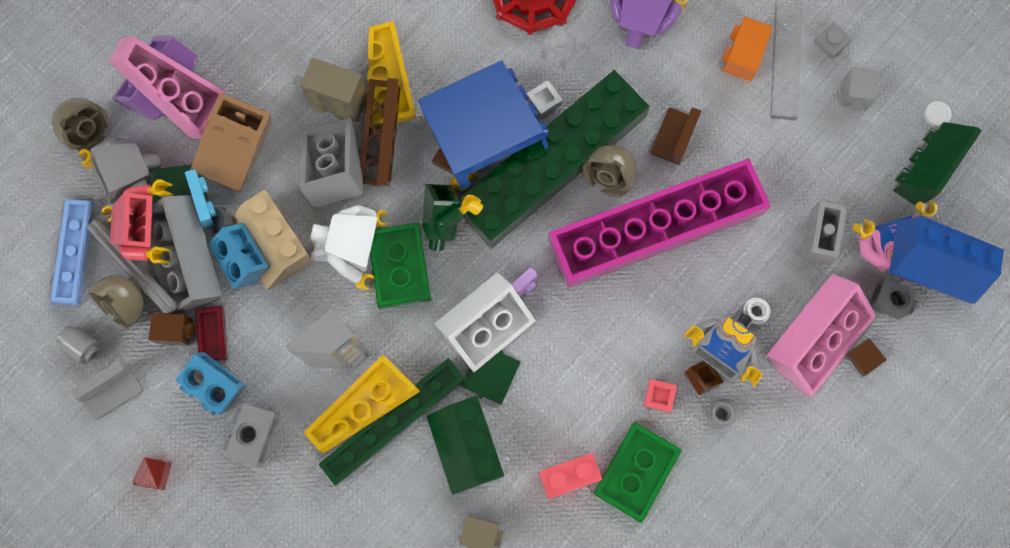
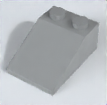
[300,118,363,208]

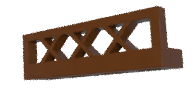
[361,78,402,187]

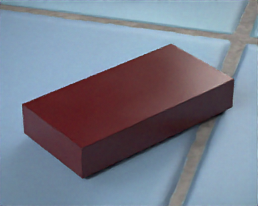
[195,305,228,361]

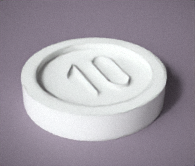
[924,101,952,127]

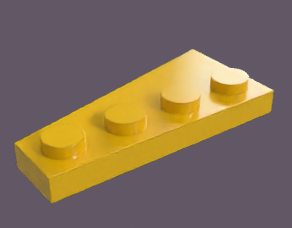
[366,21,417,130]
[303,355,420,454]

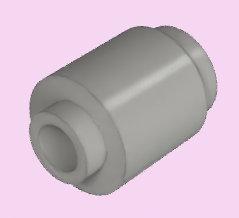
[56,325,100,364]

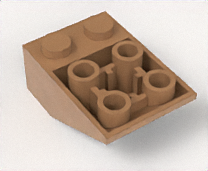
[190,93,272,193]

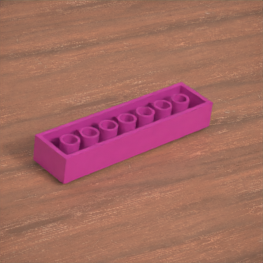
[548,158,771,289]

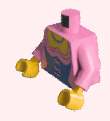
[853,200,938,282]

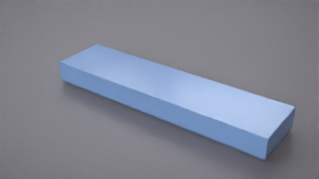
[50,199,95,305]

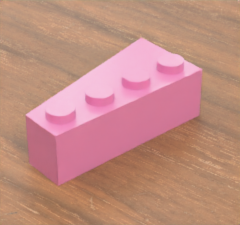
[109,36,226,139]

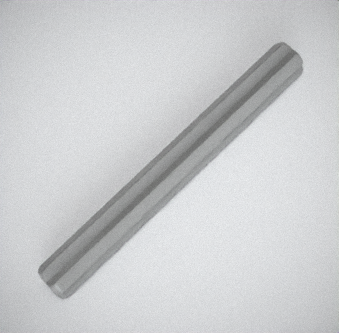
[87,219,178,314]

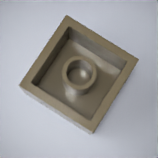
[300,58,368,122]

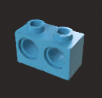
[208,223,269,289]
[175,352,246,415]

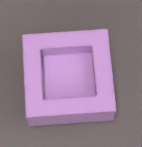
[511,267,538,296]

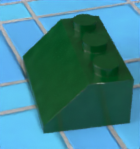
[892,122,982,206]
[426,395,505,495]

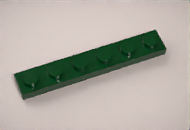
[318,358,466,486]

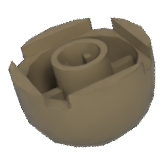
[52,98,110,151]
[582,144,637,197]
[88,275,145,329]

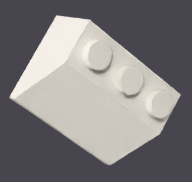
[434,273,536,372]

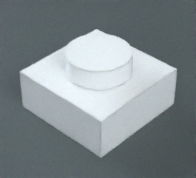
[527,80,563,117]

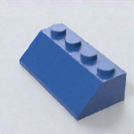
[889,216,1004,304]

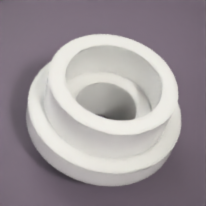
[743,298,771,325]

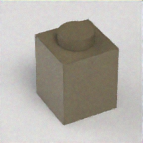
[459,516,504,548]

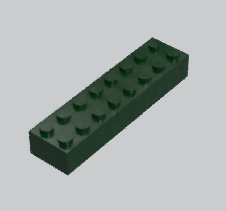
[460,69,650,249]

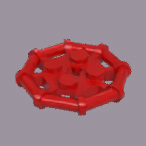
[493,0,577,35]

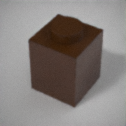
[148,313,195,346]

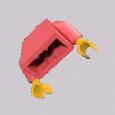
[110,179,173,264]

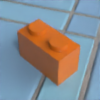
[721,16,773,82]

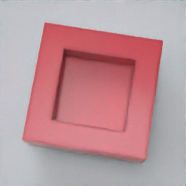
[643,379,677,413]

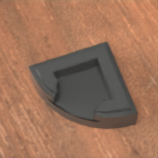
[212,207,234,233]

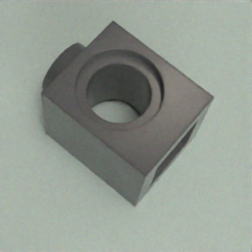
[870,278,917,320]

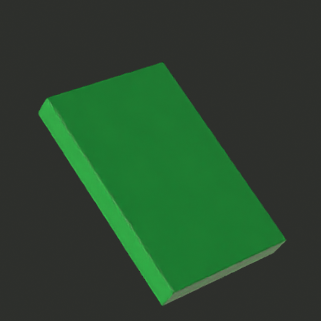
[370,222,432,309]
[593,422,682,523]

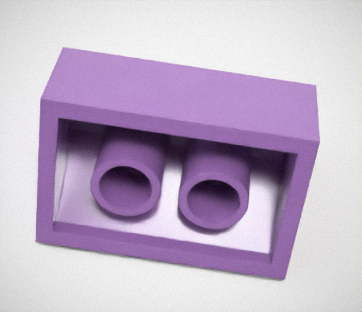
[112,37,198,120]

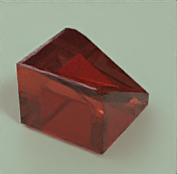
[132,457,172,490]

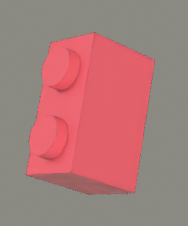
[538,453,602,499]

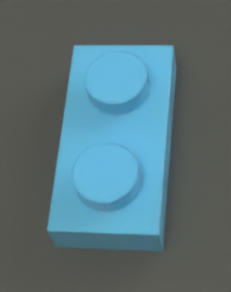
[185,169,217,229]

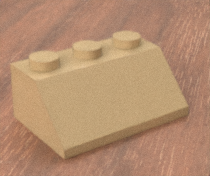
[233,189,313,290]

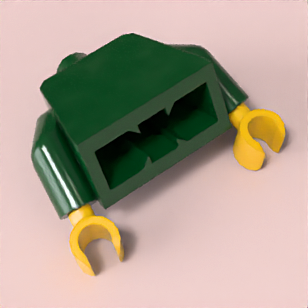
[422,176,483,251]

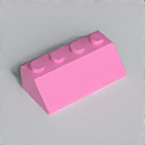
[766,274,876,397]

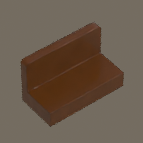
[651,107,701,165]

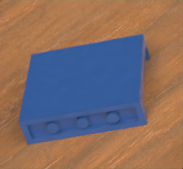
[417,60,549,189]

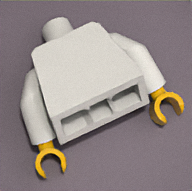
[311,205,387,290]

